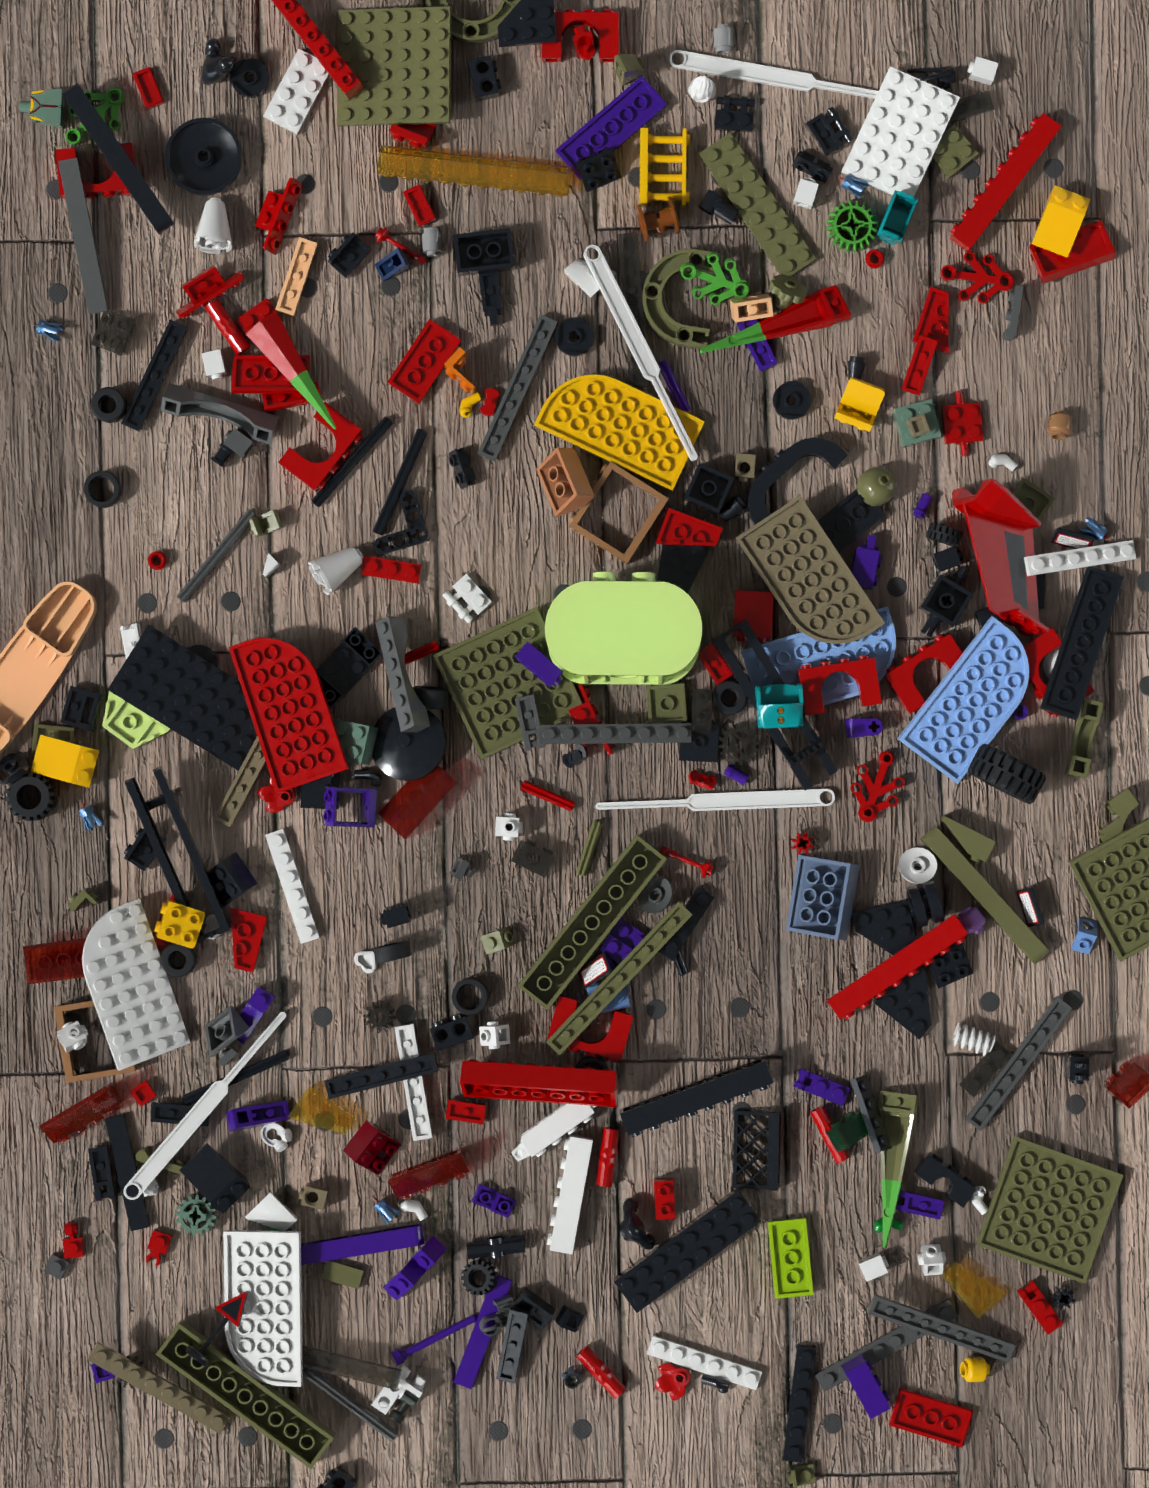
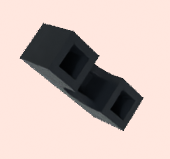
[914,1153,976,1208]

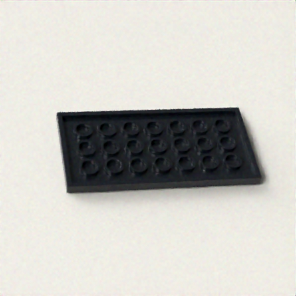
[107,624,257,771]

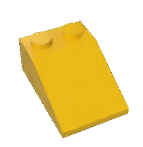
[1032,185,1091,257]
[30,735,99,788]

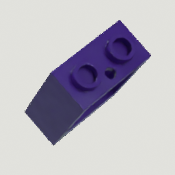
[515,641,563,688]
[323,787,377,828]

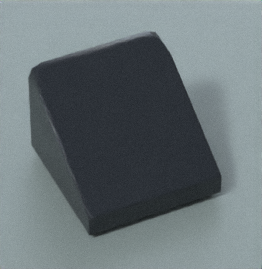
[555,1305,584,1333]

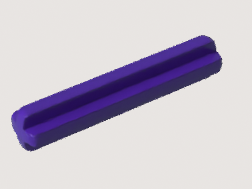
[657,360,690,412]

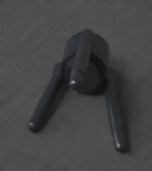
[907,67,956,89]

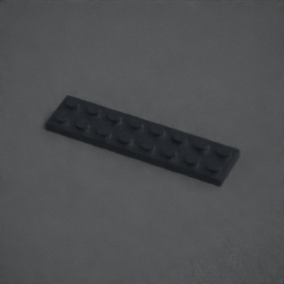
[1040,566,1124,721]

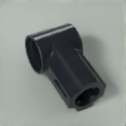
[698,190,739,225]

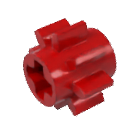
[791,832,814,855]

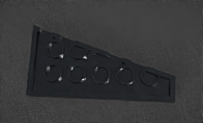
[657,504,711,594]

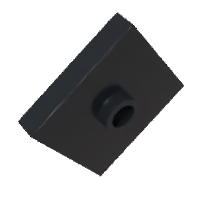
[679,722,719,762]

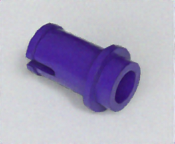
[913,493,933,519]
[723,764,749,785]

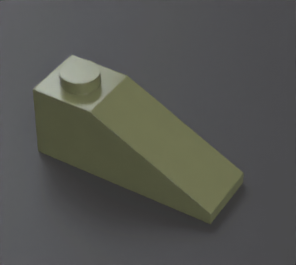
[614,54,645,86]
[941,816,996,864]

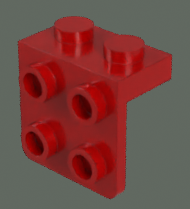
[389,124,436,149]

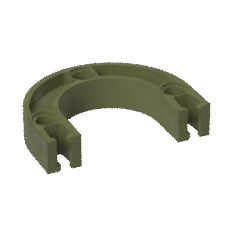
[427,0,520,44]
[642,249,722,350]

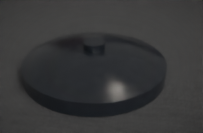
[165,118,242,196]
[372,707,447,781]

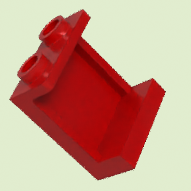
[732,590,774,642]

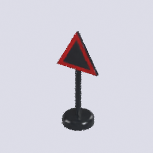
[185,1291,248,1367]

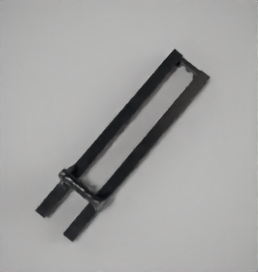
[712,619,838,791]
[125,766,231,944]

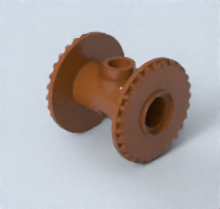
[636,196,680,242]

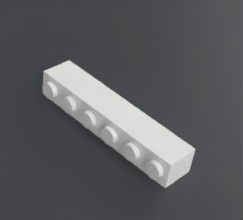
[547,1134,593,1254]

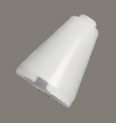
[194,198,232,254]
[308,547,363,595]

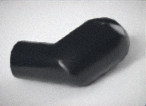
[354,770,383,786]
[701,1374,729,1393]

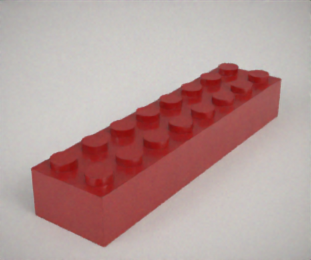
[460,1059,619,1107]

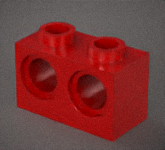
[654,1177,675,1220]

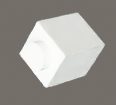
[967,57,999,86]
[793,178,819,210]
[201,349,227,380]
[858,1252,889,1281]

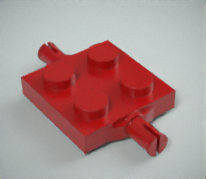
[941,391,984,457]

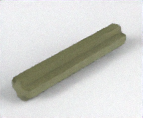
[576,821,602,876]

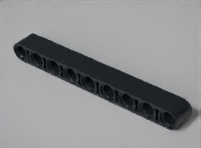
[62,83,175,234]

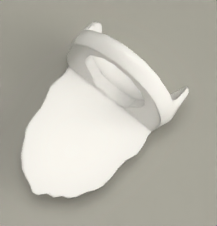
[688,76,716,103]

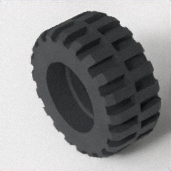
[968,744,1046,804]

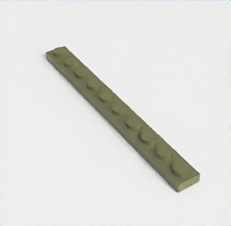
[546,901,692,1055]

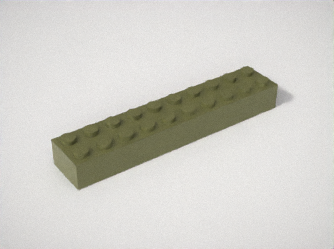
[517,835,667,1010]
[156,1319,336,1469]

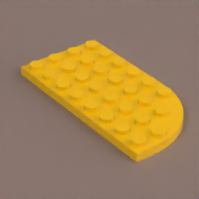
[533,375,705,491]

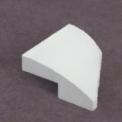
[564,258,617,298]
[245,1192,298,1231]

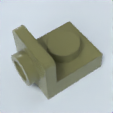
[787,1463,816,1488]

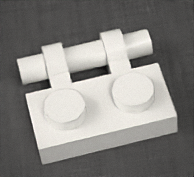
[442,574,492,624]

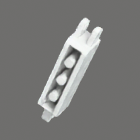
[511,1104,596,1162]

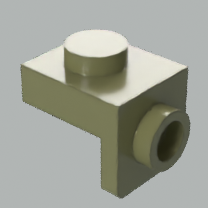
[249,509,283,537]
[67,889,100,912]
[480,927,514,954]

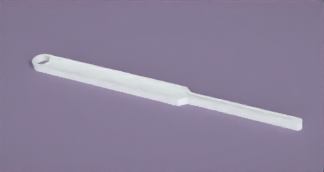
[669,50,878,99]
[584,245,698,461]
[596,789,835,811]
[124,1012,286,1200]

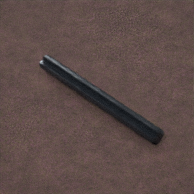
[311,416,393,507]
[373,428,427,535]
[182,1050,289,1105]

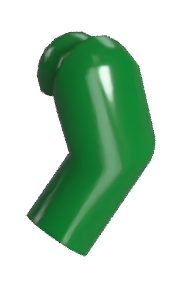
[874,1217,903,1233]

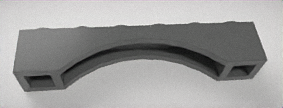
[160,383,279,445]
[375,616,430,732]

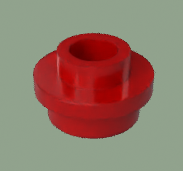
[865,249,884,269]
[148,551,167,570]

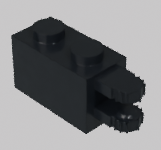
[1063,1054,1090,1084]

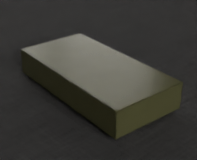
[321,1260,364,1289]

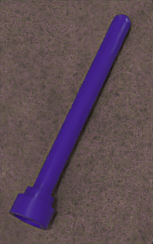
[391,1314,477,1366]

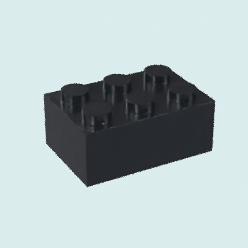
[453,228,515,277]

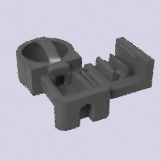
[479,1294,512,1337]

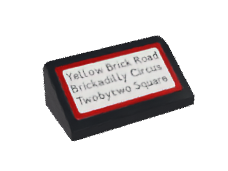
[1052,527,1095,549]
[1017,887,1044,927]
[578,951,616,989]

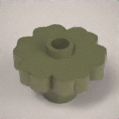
[769,275,808,309]

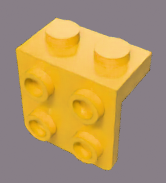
[834,377,885,432]
[154,899,205,948]

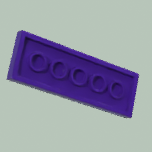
[555,76,667,180]

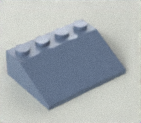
[786,855,860,941]

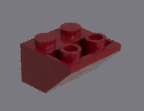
[343,1120,401,1175]

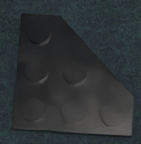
[498,0,557,47]
[851,900,916,955]
[874,966,932,1040]

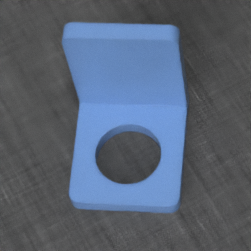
[1071,917,1098,954]

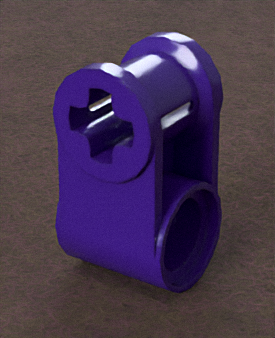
[845,718,883,738]

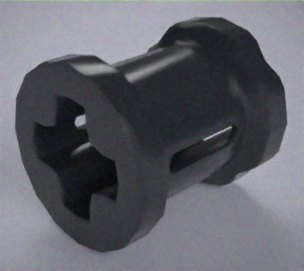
[210,443,235,468]

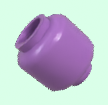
[958,906,986,935]

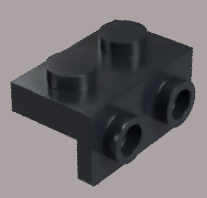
[328,232,371,279]
[124,828,167,871]

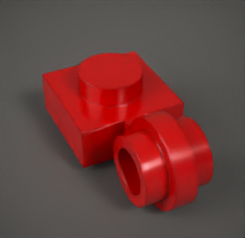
[62,1221,85,1259]

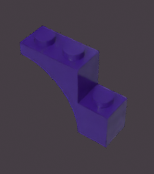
[383,1236,447,1301]

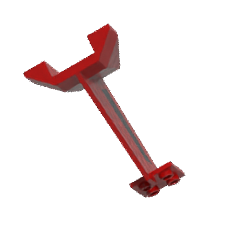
[952,478,1049,636]

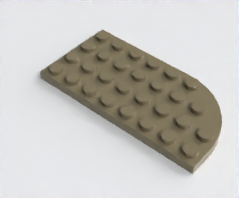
[736,495,885,644]

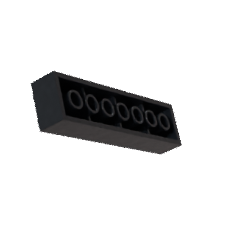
[619,1058,773,1137]
[614,1188,761,1313]

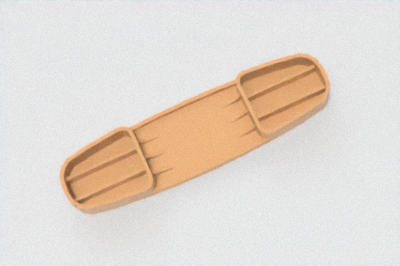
[0,582,97,755]

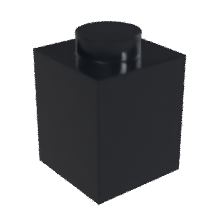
[931,546,963,573]

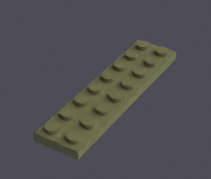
[699,132,816,278]

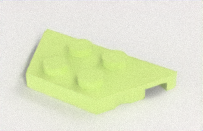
[102,691,171,749]

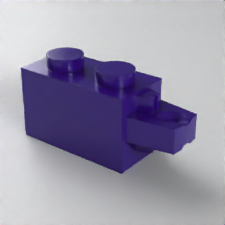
[851,535,882,590]

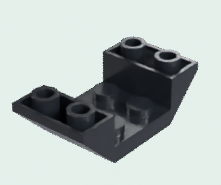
[316,627,382,709]

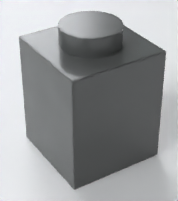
[223,428,255,459]

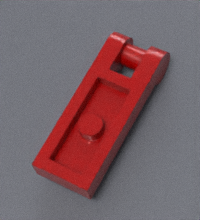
[1017,1280,1063,1335]

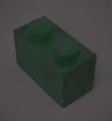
[826,1110,868,1152]

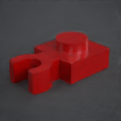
[146,1229,173,1266]

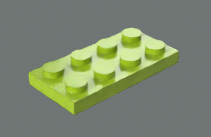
[767,1217,814,1299]

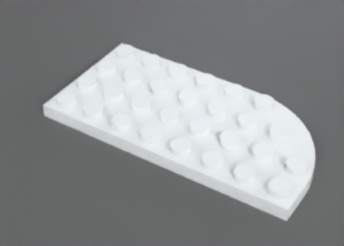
[82,898,191,1071]
[223,1230,303,1387]

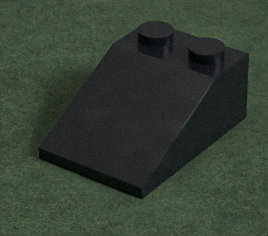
[179,1143,250,1214]

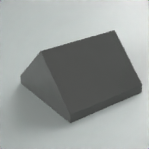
[205,1005,250,1057]

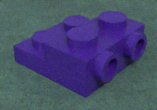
[599,918,646,966]

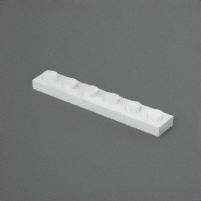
[1024,540,1136,576]
[265,829,320,944]
[394,1023,432,1141]
[647,1335,762,1390]

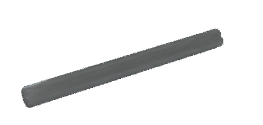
[177,509,256,602]
[303,1365,398,1441]

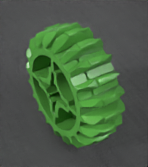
[826,200,878,252]

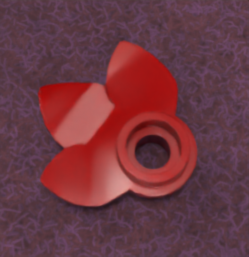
[257,776,296,813]
[655,1363,690,1401]

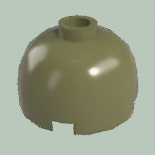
[857,467,896,506]

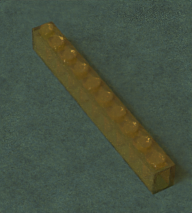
[377,145,571,197]

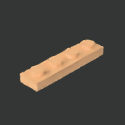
[275,237,318,316]

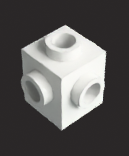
[495,813,523,841]
[57,1021,89,1053]
[479,1021,511,1049]
[917,1244,946,1276]

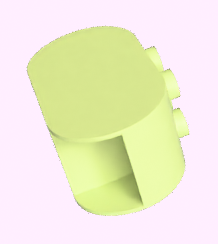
[545,572,702,685]

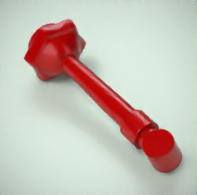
[375,227,426,264]
[659,846,714,878]

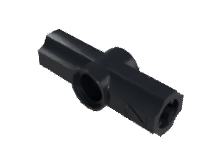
[466,1235,526,1259]

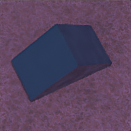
[375,247,410,281]

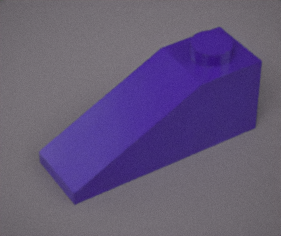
[236,986,276,1044]
[226,1100,290,1132]

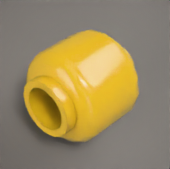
[960,1357,990,1382]

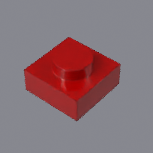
[130,1080,157,1107]

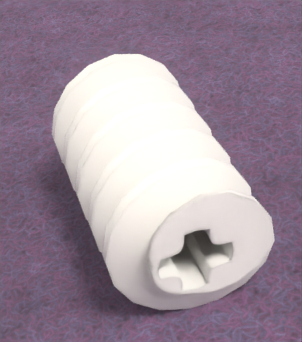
[953,1022,996,1056]

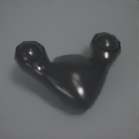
[201,38,237,85]
[620,1197,656,1249]

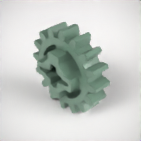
[175,1194,217,1237]

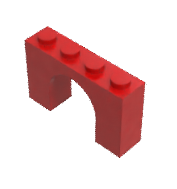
[542,9,619,62]
[56,142,137,200]
[278,402,363,492]
[1023,628,1095,717]
[884,633,962,714]
[797,655,882,716]
[547,995,633,1063]

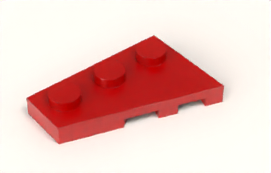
[912,287,949,354]
[655,508,723,547]
[230,907,268,973]

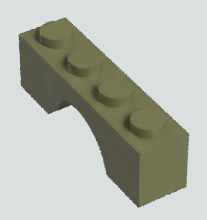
[1065,699,1104,778]

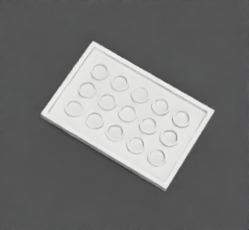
[841,66,960,197]

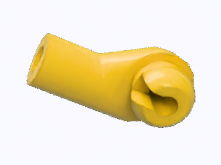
[459,392,482,418]

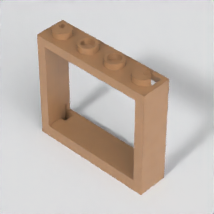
[568,461,669,564]
[54,1000,139,1083]

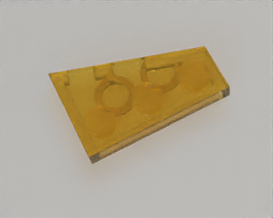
[287,1086,356,1135]
[941,1261,1006,1319]

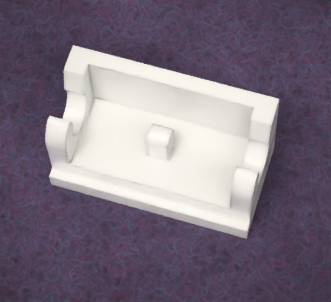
[120,623,141,659]

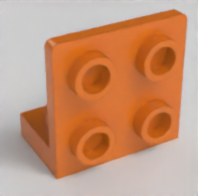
[444,347,476,394]

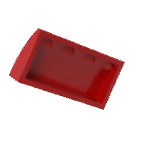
[1029,220,1115,284]

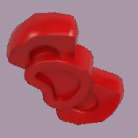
[479,388,500,416]
[688,770,717,790]

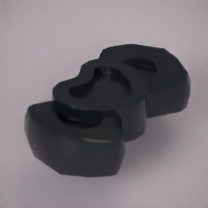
[562,744,589,768]

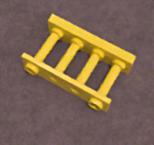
[639,128,690,209]

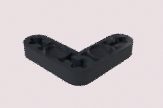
[374,490,428,555]

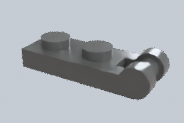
[1002,285,1024,341]
[515,694,544,751]

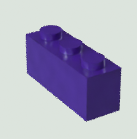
[841,1355,891,1419]

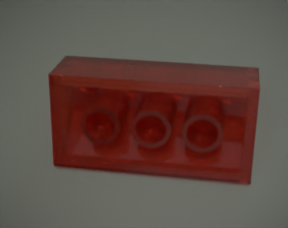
[378,766,458,840]
[23,938,86,984]
[39,1083,123,1144]
[388,1148,470,1200]

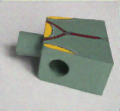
[20,88,65,129]

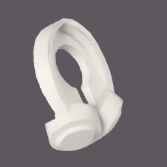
[261,1123,292,1152]

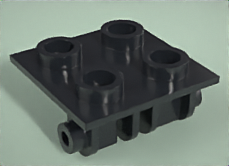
[575,147,622,192]
[300,772,340,809]
[929,942,973,989]

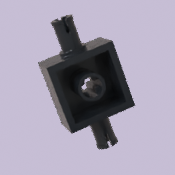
[918,565,973,637]

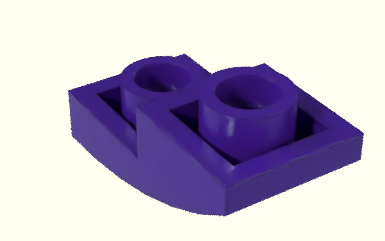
[471,1183,516,1218]

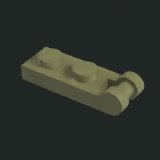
[136,1148,187,1175]

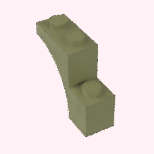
[1098,788,1139,842]

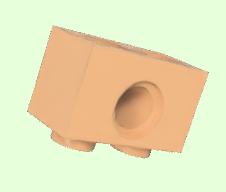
[729,293,773,322]

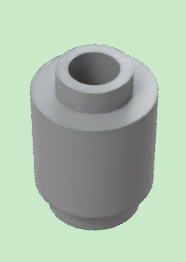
[714,24,733,54]
[422,227,442,257]

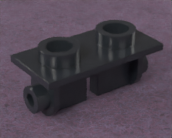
[792,150,833,183]
[449,447,477,489]

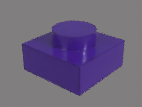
[91,1363,116,1383]

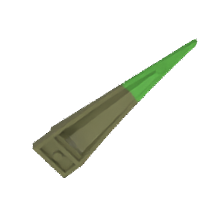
[878,1091,919,1248]

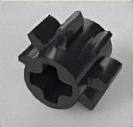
[1050,1285,1075,1310]

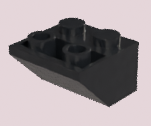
[207,852,258,907]

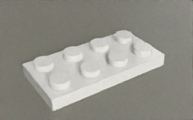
[263,49,329,135]

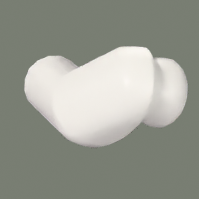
[988,454,1018,472]
[971,1186,989,1215]
[400,1199,428,1221]

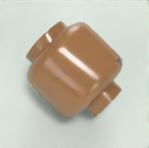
[1047,410,1073,440]

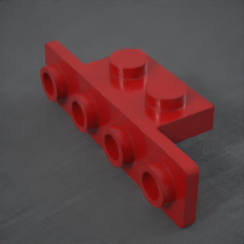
[255,177,303,255]
[176,265,245,318]
[568,684,614,756]

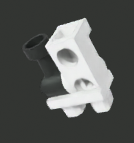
[371,1365,426,1424]

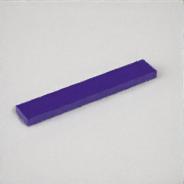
[453,1275,512,1389]

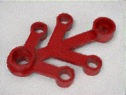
[940,251,1014,304]
[850,751,905,822]

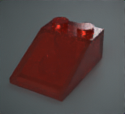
[1103,1060,1149,1109]

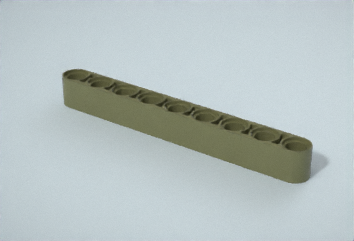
[921,826,1049,965]

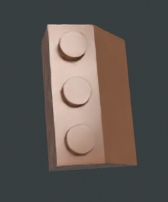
[536,447,595,517]

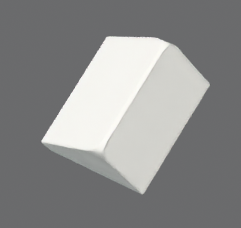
[263,553,280,578]

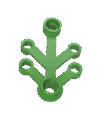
[65,87,125,145]
[680,252,750,305]

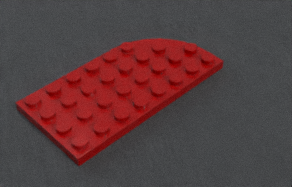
[229,638,349,793]

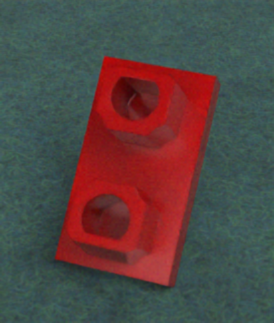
[573,25,596,60]

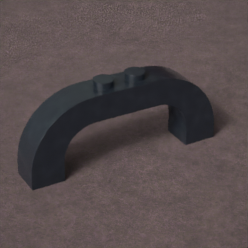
[747,438,848,525]

